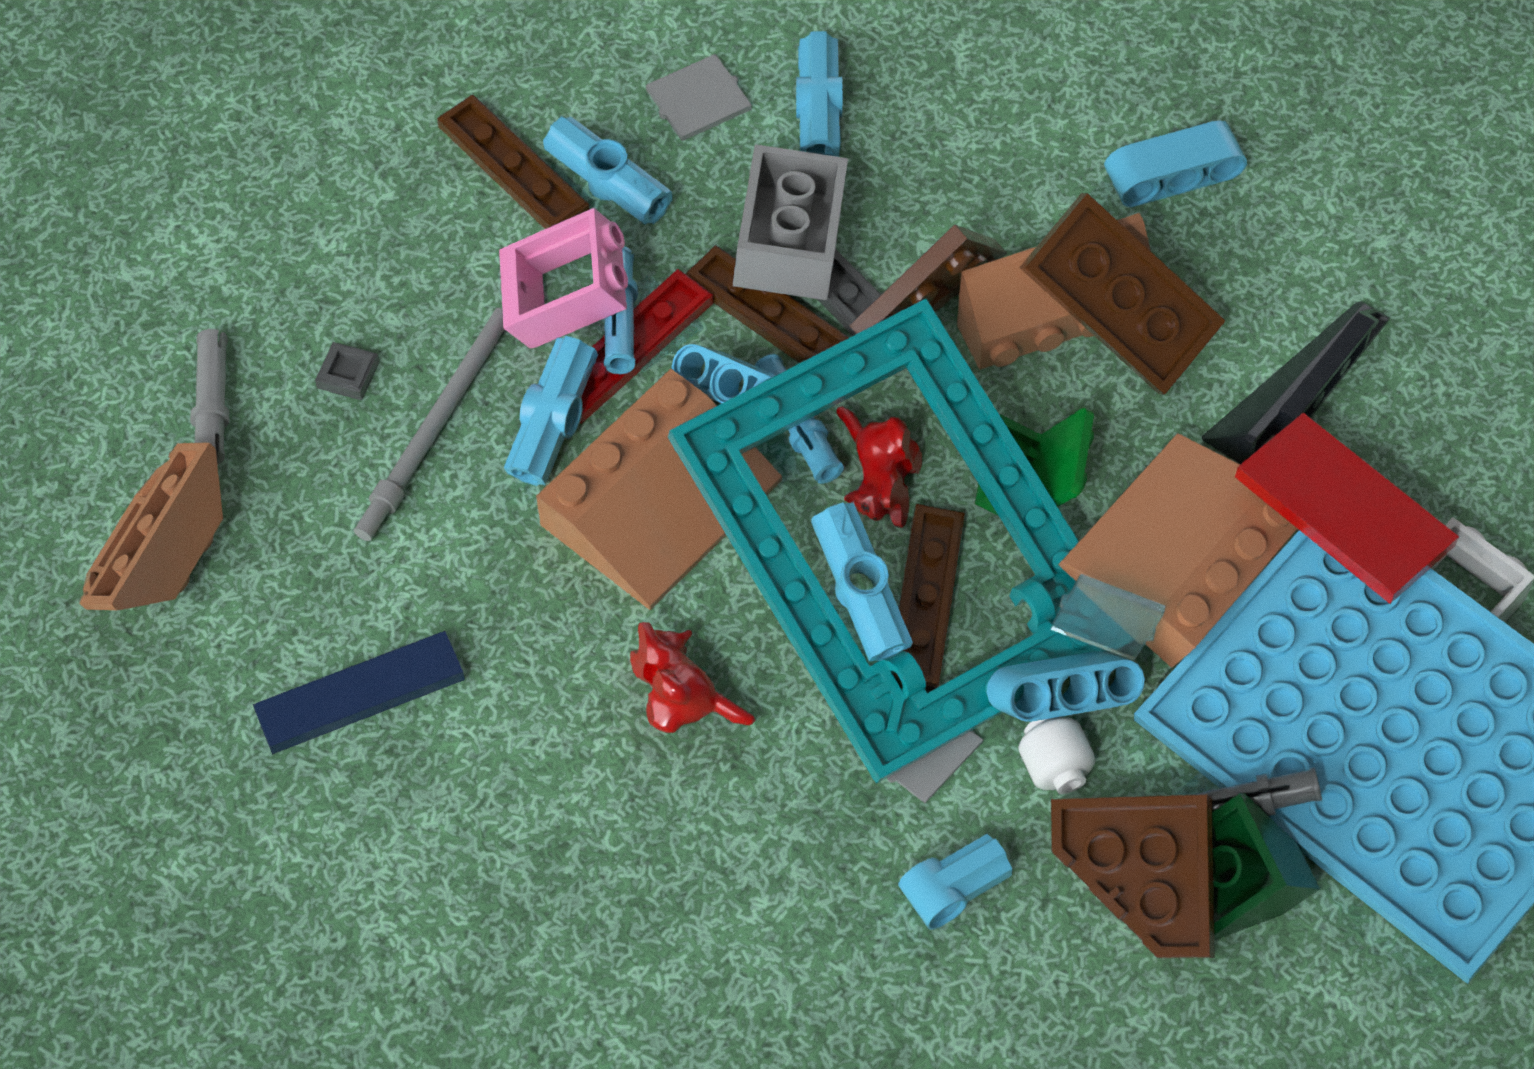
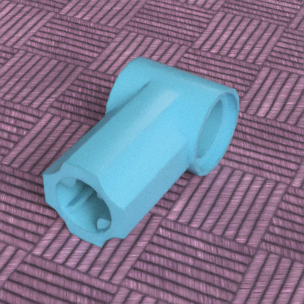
[898,834,1013,930]

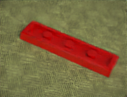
[579,269,713,424]

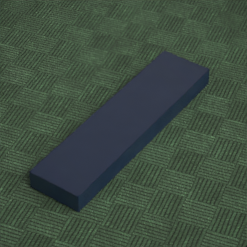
[253,631,465,754]

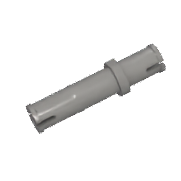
[190,329,229,465]

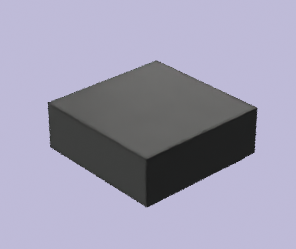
[315,342,379,401]

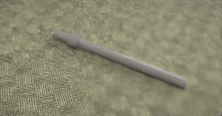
[354,308,505,541]

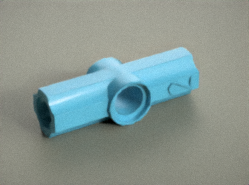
[796,31,842,157]
[543,116,672,225]
[504,336,598,486]
[811,502,913,662]

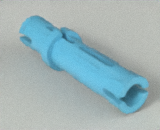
[604,246,638,374]
[754,354,844,484]

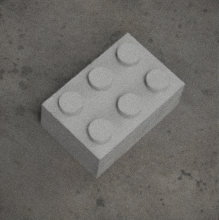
[733,144,848,300]

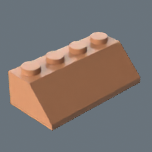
[957,213,1151,370]

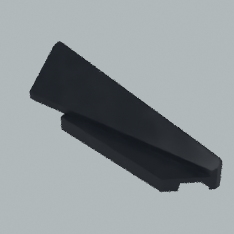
[1202,301,1390,464]

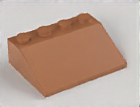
[536,369,782,610]
[1058,433,1297,668]

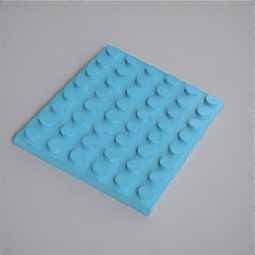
[1134,530,1534,984]

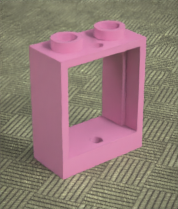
[499,208,628,348]

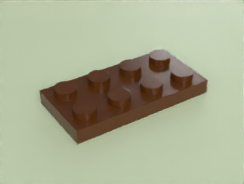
[1019,193,1225,395]

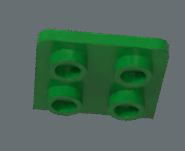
[974,408,1094,516]

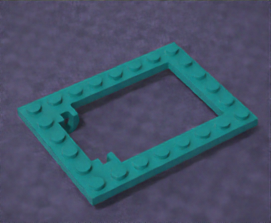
[668,299,1136,784]

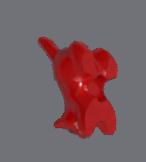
[836,406,922,528]
[630,622,756,733]

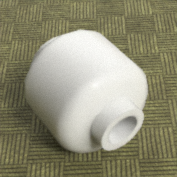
[1018,716,1095,794]

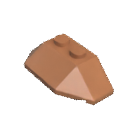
[79,443,223,611]

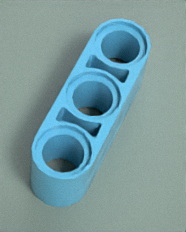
[1104,120,1247,207]
[672,344,803,426]
[987,651,1145,722]

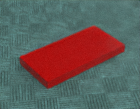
[1235,413,1459,604]

